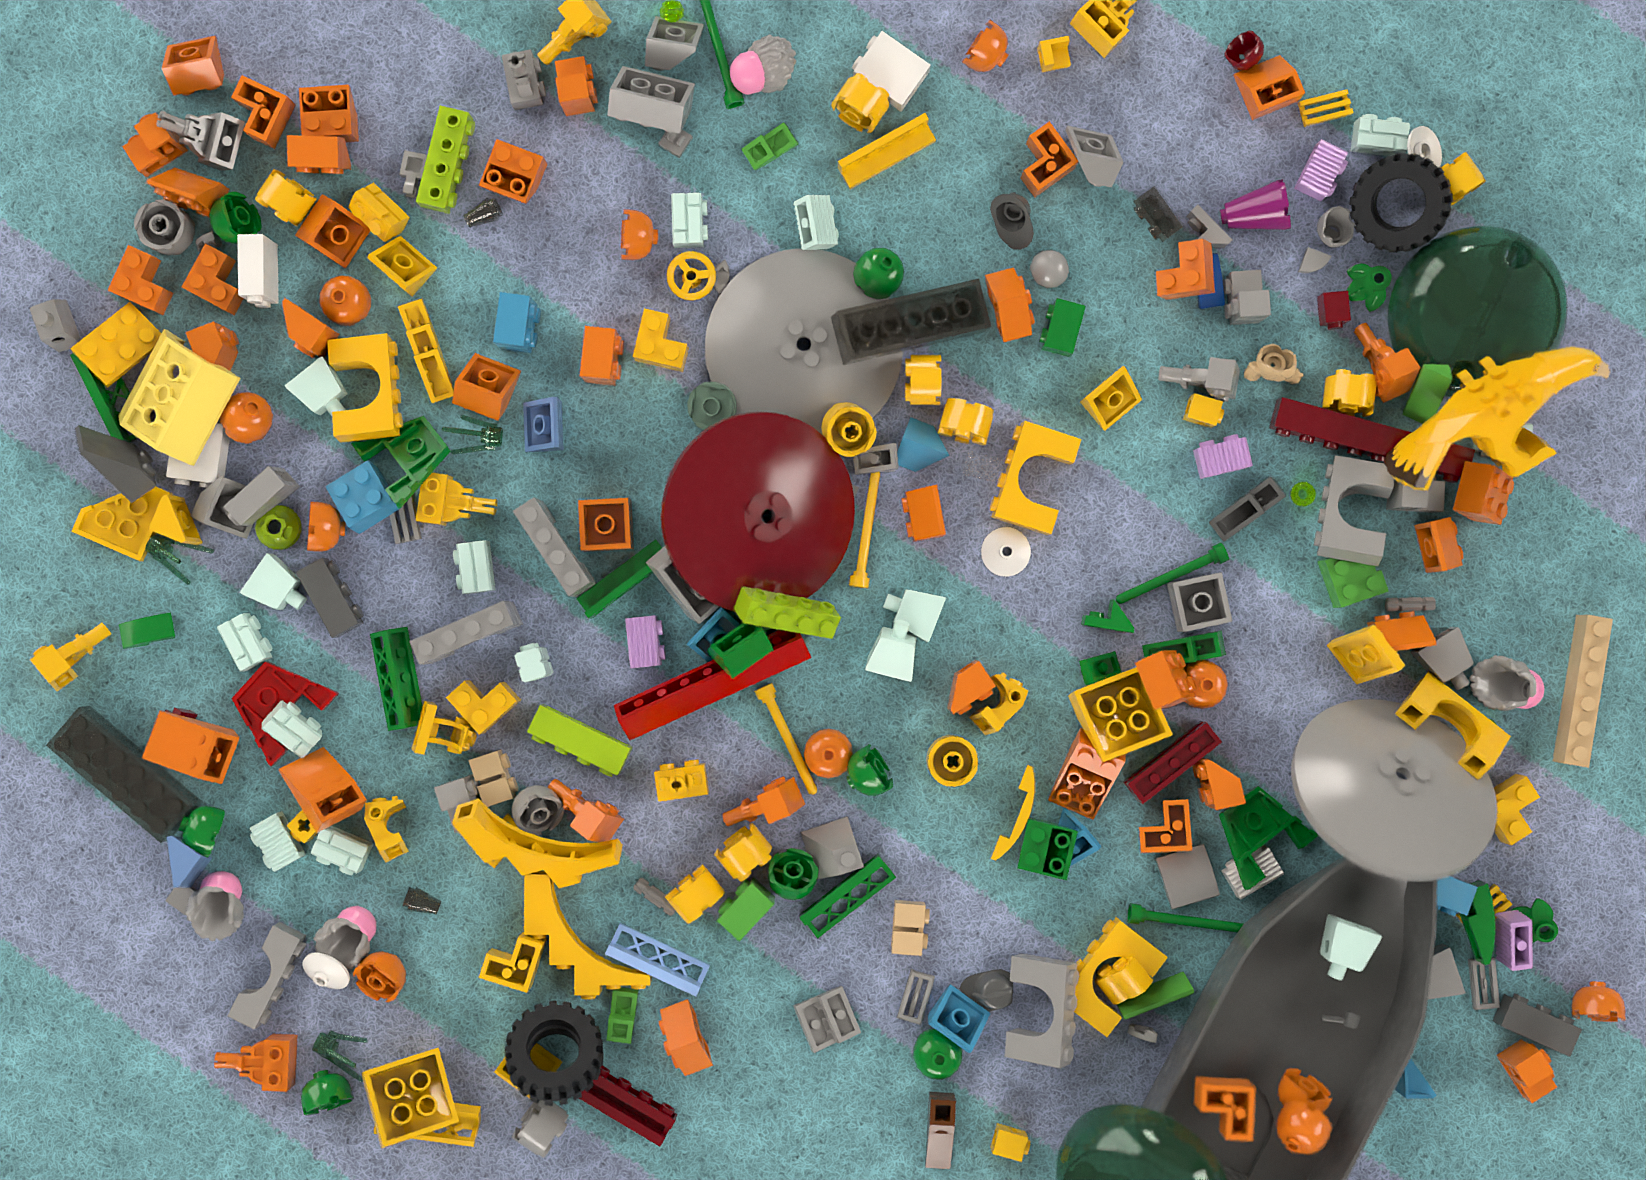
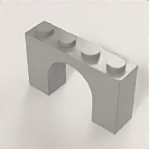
[1314,455,1394,566]
[513,497,597,597]
[409,601,523,665]
[1005,953,1079,1068]

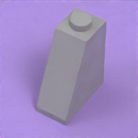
[224,466,300,526]

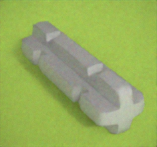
[1385,597,1436,611]
[633,877,676,916]

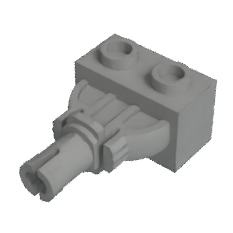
[502,49,546,110]
[157,111,245,171]
[1159,357,1240,402]

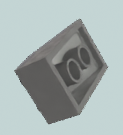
[75,425,157,503]

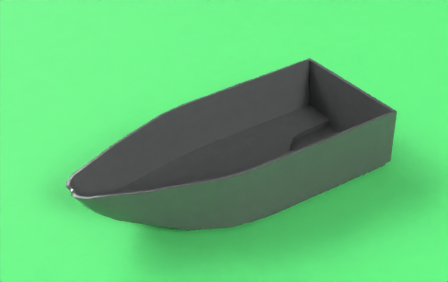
[1133,856,1437,1180]

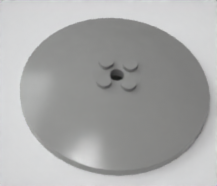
[705,249,903,434]
[1291,699,1497,881]

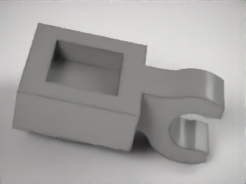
[399,150,427,199]

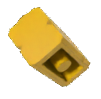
[348,183,410,242]

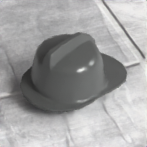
[990,192,1034,250]
[959,969,1013,1012]

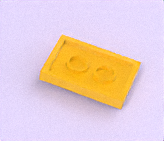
[70,302,161,388]
[1326,625,1405,685]

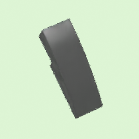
[1209,475,1286,542]

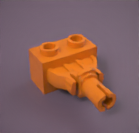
[1354,323,1421,403]
[722,776,805,826]
[548,779,624,842]
[214,1034,298,1092]

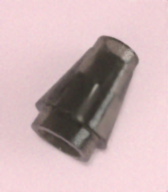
[463,197,503,228]
[402,887,442,915]

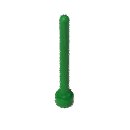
[700,0,745,109]
[1116,542,1229,604]
[1127,903,1243,933]

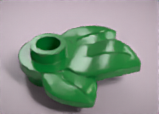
[1346,263,1392,312]
[1511,898,1558,943]

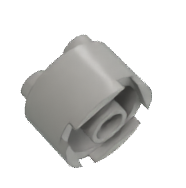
[134,199,195,255]
[512,1100,569,1157]

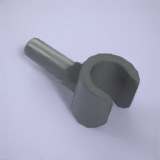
[1321,1011,1360,1029]

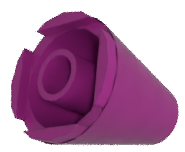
[1220,179,1291,230]

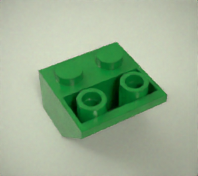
[707,623,773,679]
[1017,817,1078,881]

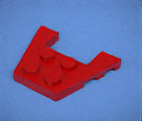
[231,661,339,766]

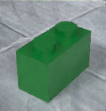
[1039,298,1086,357]

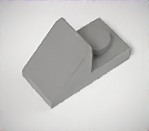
[1186,205,1232,248]
[854,443,899,475]

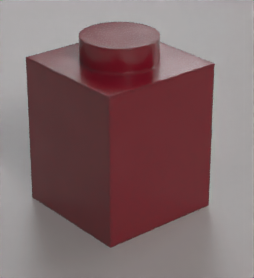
[1317,291,1351,330]

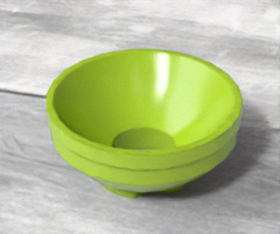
[255,505,302,550]

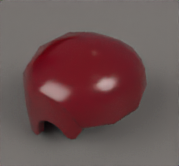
[1224,30,1264,71]

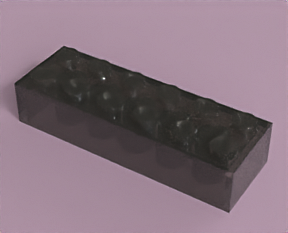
[831,279,991,366]
[46,706,203,843]

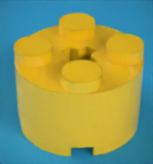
[831,73,889,133]
[1441,152,1486,206]
[255,169,317,226]
[905,355,941,405]
[1322,369,1377,417]
[938,398,994,445]
[821,402,876,457]
[926,735,978,787]
[714,823,772,882]
[665,864,725,924]

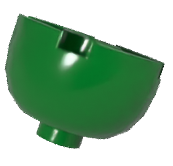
[209,191,262,244]
[853,248,904,299]
[846,744,893,796]
[178,806,225,858]
[768,848,818,900]
[913,1028,963,1080]
[301,1070,354,1116]

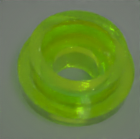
[659,0,684,22]
[1290,482,1316,507]

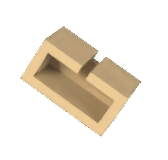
[468,749,518,807]
[891,900,930,956]

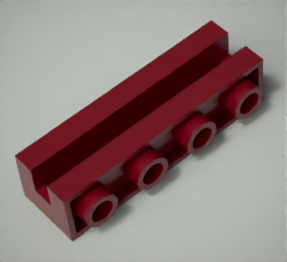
[1123,721,1222,804]
[579,1066,678,1147]

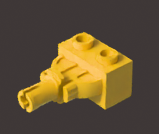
[537,0,612,65]
[1069,0,1137,58]
[415,473,498,526]
[30,622,111,692]
[654,759,709,802]

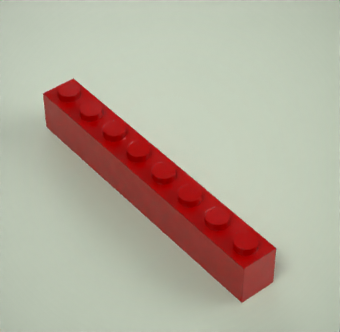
[613,630,812,741]

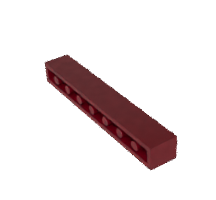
[1269,397,1475,483]

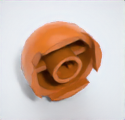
[962,19,1009,72]
[621,209,658,260]
[319,276,371,326]
[219,392,273,444]
[307,502,346,552]
[1184,660,1228,709]
[804,728,853,779]
[353,951,406,1002]
[1572,981,1626,1022]
[1278,1068,1332,1113]
[1276,1101,1332,1154]

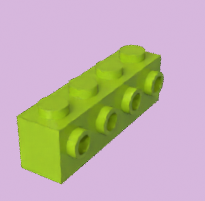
[416,105,475,214]
[734,586,841,639]
[527,704,633,777]

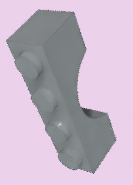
[228,922,306,1030]

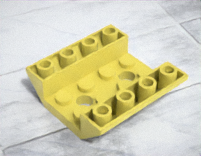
[118,329,240,466]

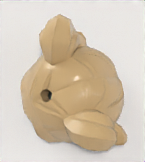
[1244,344,1304,384]

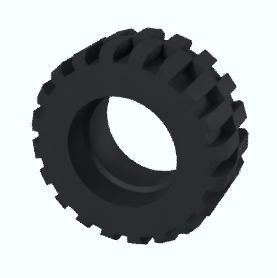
[1349,153,1453,253]
[505,1000,603,1106]

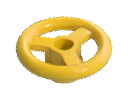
[666,251,716,301]

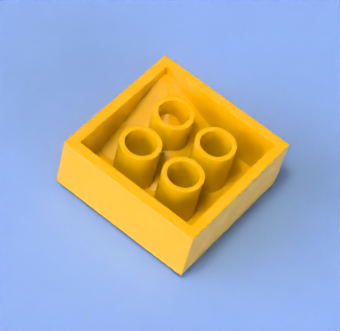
[1068,667,1173,763]
[362,1047,459,1149]

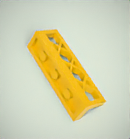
[838,113,936,189]
[374,1103,481,1147]

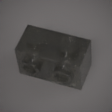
[1133,185,1184,242]

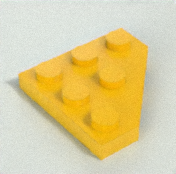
[71,486,173,561]

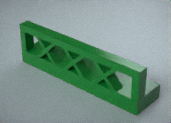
[70,353,139,443]
[577,539,662,619]
[370,627,423,731]
[799,854,896,939]

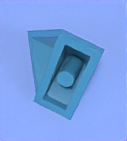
[897,417,950,472]
[1058,807,1102,866]
[1394,1058,1437,1099]

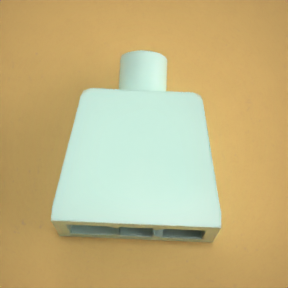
[285,356,347,416]
[240,553,307,610]
[883,589,946,642]
[865,619,916,682]
[1320,914,1382,980]

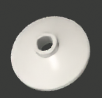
[1407,126,1442,167]
[981,527,1031,577]
[303,953,350,989]

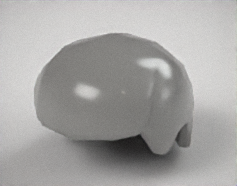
[1317,206,1355,248]
[1030,250,1069,288]

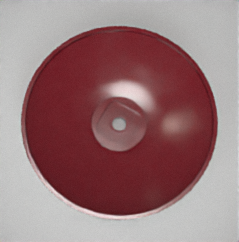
[661,411,855,612]

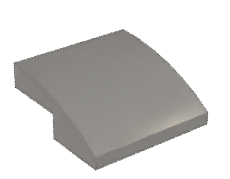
[1156,844,1220,910]
[793,986,861,1053]

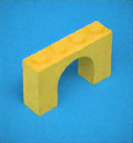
[327,333,403,443]
[989,421,1082,535]
[1395,671,1511,780]
[1074,917,1168,1037]

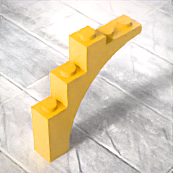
[452,799,623,889]
[524,871,652,1000]

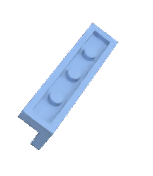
[605,923,710,996]

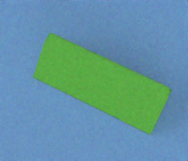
[1403,364,1452,424]
[1117,972,1194,1020]

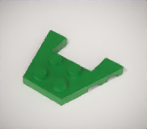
[351,416,450,509]
[1219,786,1319,891]

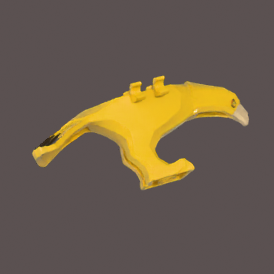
[1384,346,1610,491]

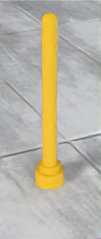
[849,472,880,588]
[754,683,817,795]

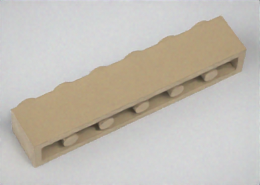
[1553,615,1613,768]

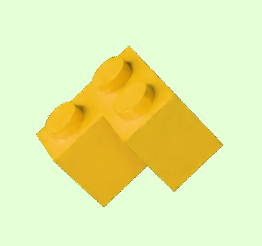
[633,308,689,372]
[446,680,521,735]
[1494,774,1540,846]
[479,932,547,993]

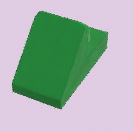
[1081,599,1135,633]
[1079,651,1122,685]

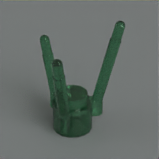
[442,415,503,455]
[145,535,214,585]
[312,1030,368,1082]

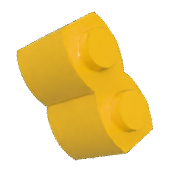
[1094,957,1153,1005]

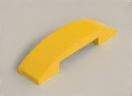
[991,765,1036,861]

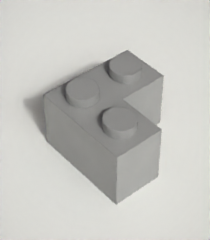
[1223,270,1271,325]
[1386,476,1445,513]
[434,774,481,833]

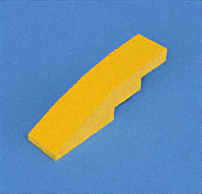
[398,298,454,403]

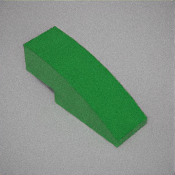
[1142,630,1226,663]
[1459,880,1495,965]

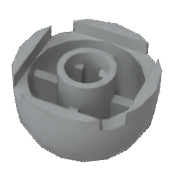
[512,785,564,836]

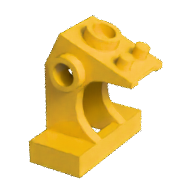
[969,673,1029,735]
[411,701,477,755]
[364,796,409,862]

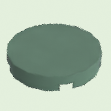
[687,382,737,430]

